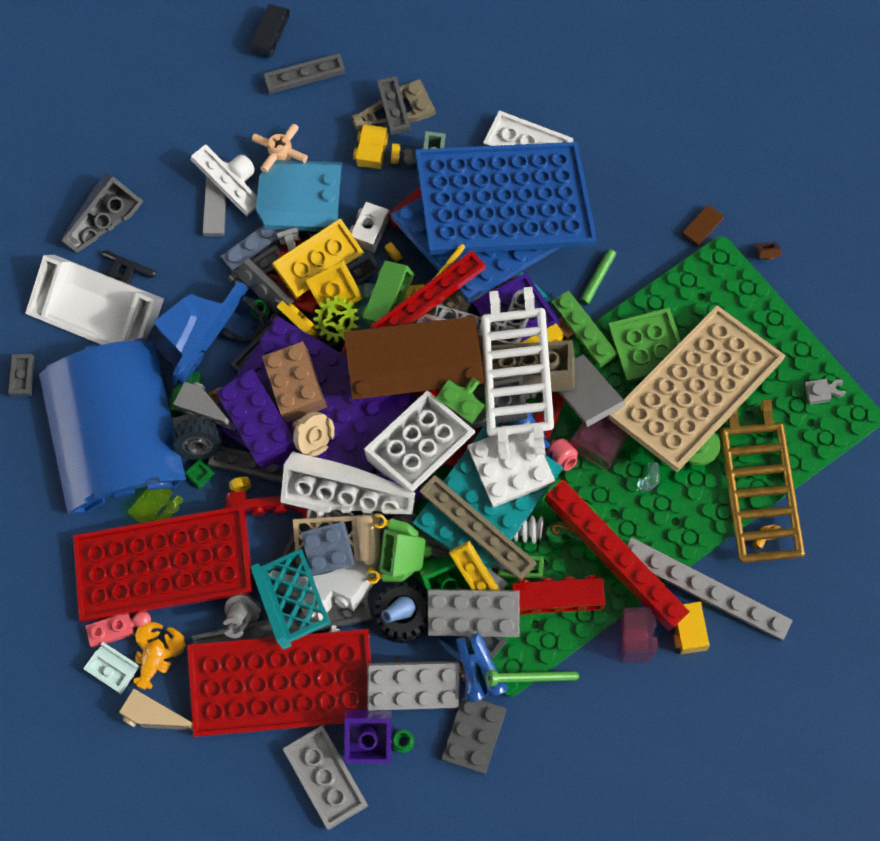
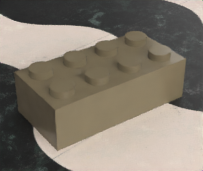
[491,340,575,392]

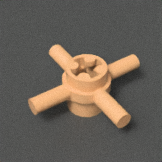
[252,124,308,173]

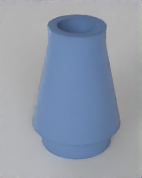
[381,597,415,623]

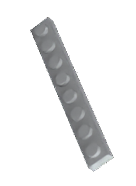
[627,537,793,641]

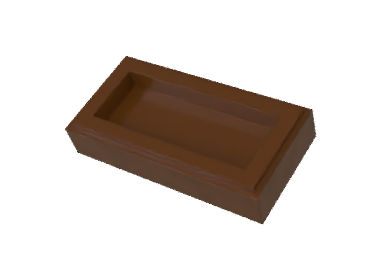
[682,204,724,247]

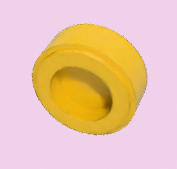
[390,143,400,164]
[384,242,403,263]
[228,477,251,492]

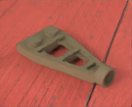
[351,79,436,131]

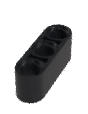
[251,4,290,58]

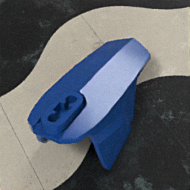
[155,281,248,385]

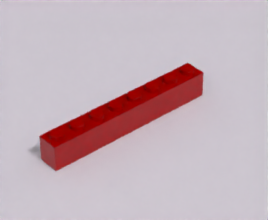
[544,479,690,631]

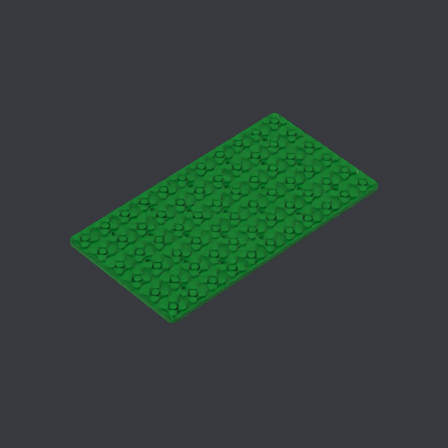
[372,236,880,697]

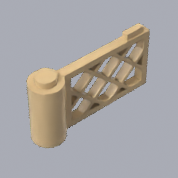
[293,514,381,565]

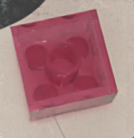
[571,415,630,471]
[621,607,658,663]

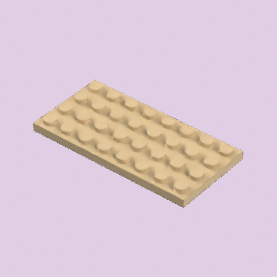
[608,306,785,472]

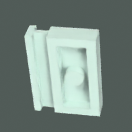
[83,642,140,694]

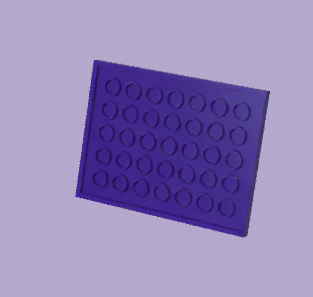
[218,316,419,474]

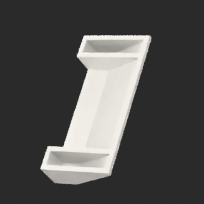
[25,255,164,345]

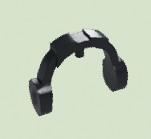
[220,295,266,341]

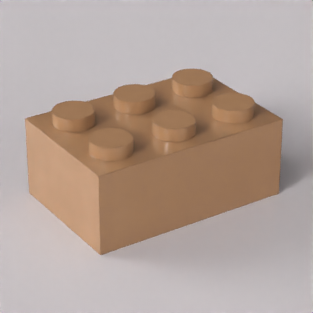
[262,342,327,422]

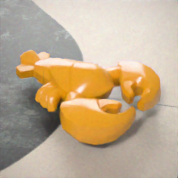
[133,622,185,690]

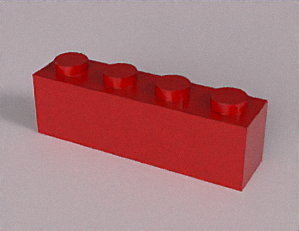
[512,575,605,615]

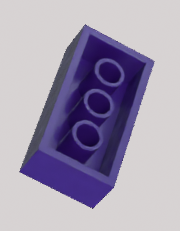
[216,369,297,469]

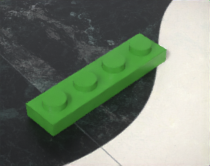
[551,291,618,367]

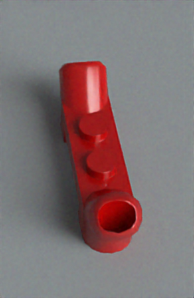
[223,491,308,517]

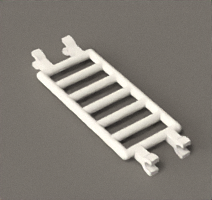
[481,287,554,459]

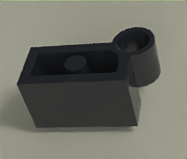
[347,252,380,285]

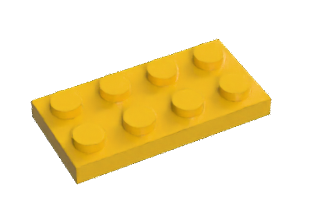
[272,218,364,298]

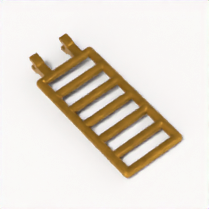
[719,400,805,563]

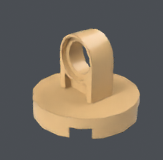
[292,412,334,456]

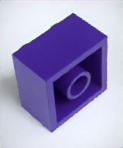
[345,710,391,764]

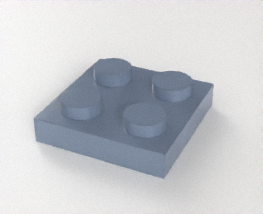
[301,521,355,576]

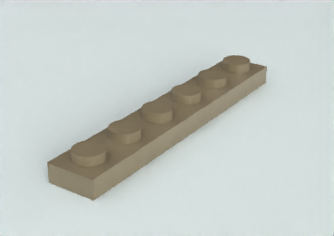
[419,475,536,581]

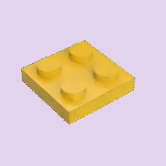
[305,260,363,318]
[277,301,322,341]

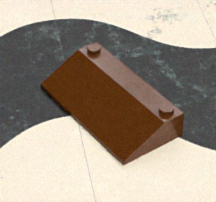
[344,316,484,400]

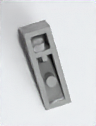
[173,382,236,430]

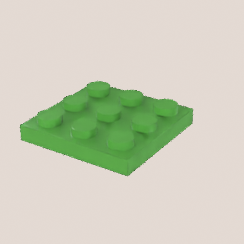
[608,308,681,383]

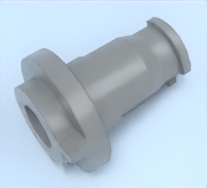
[223,594,261,638]

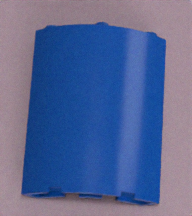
[39,338,186,514]

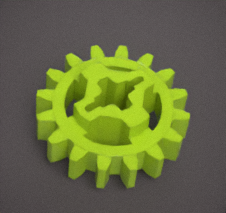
[313,296,361,342]

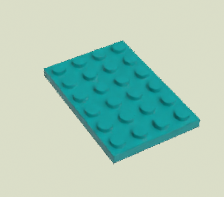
[413,424,563,571]

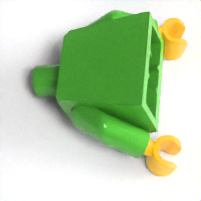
[367,513,432,584]

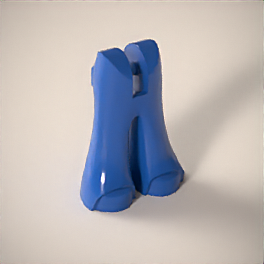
[457,633,508,702]

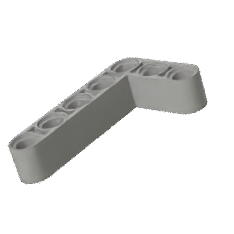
[426,289,529,345]

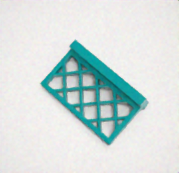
[250,548,331,650]

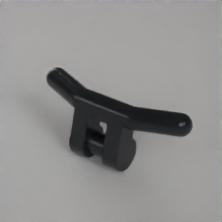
[102,250,157,285]

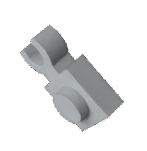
[804,379,846,405]

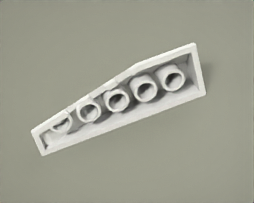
[280,452,415,514]

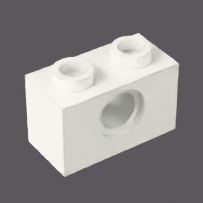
[349,202,389,253]

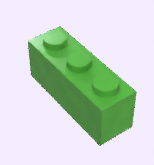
[363,261,414,326]

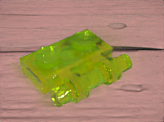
[128,488,184,523]

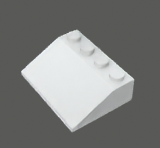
[364,390,475,492]

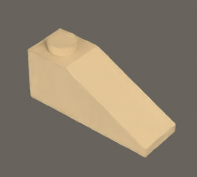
[119,689,193,730]

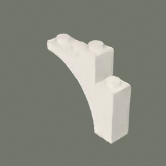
[269,560,383,621]

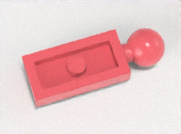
[86,612,151,648]

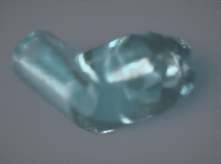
[638,463,660,492]

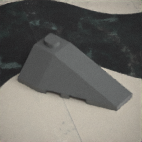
[61,172,144,253]

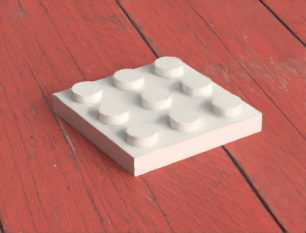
[467,422,555,507]

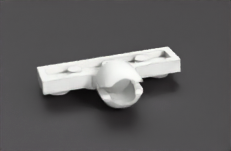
[190,144,257,216]

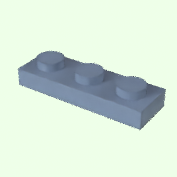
[221,225,280,272]

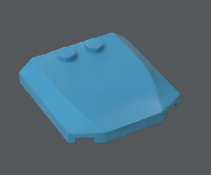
[256,160,342,232]

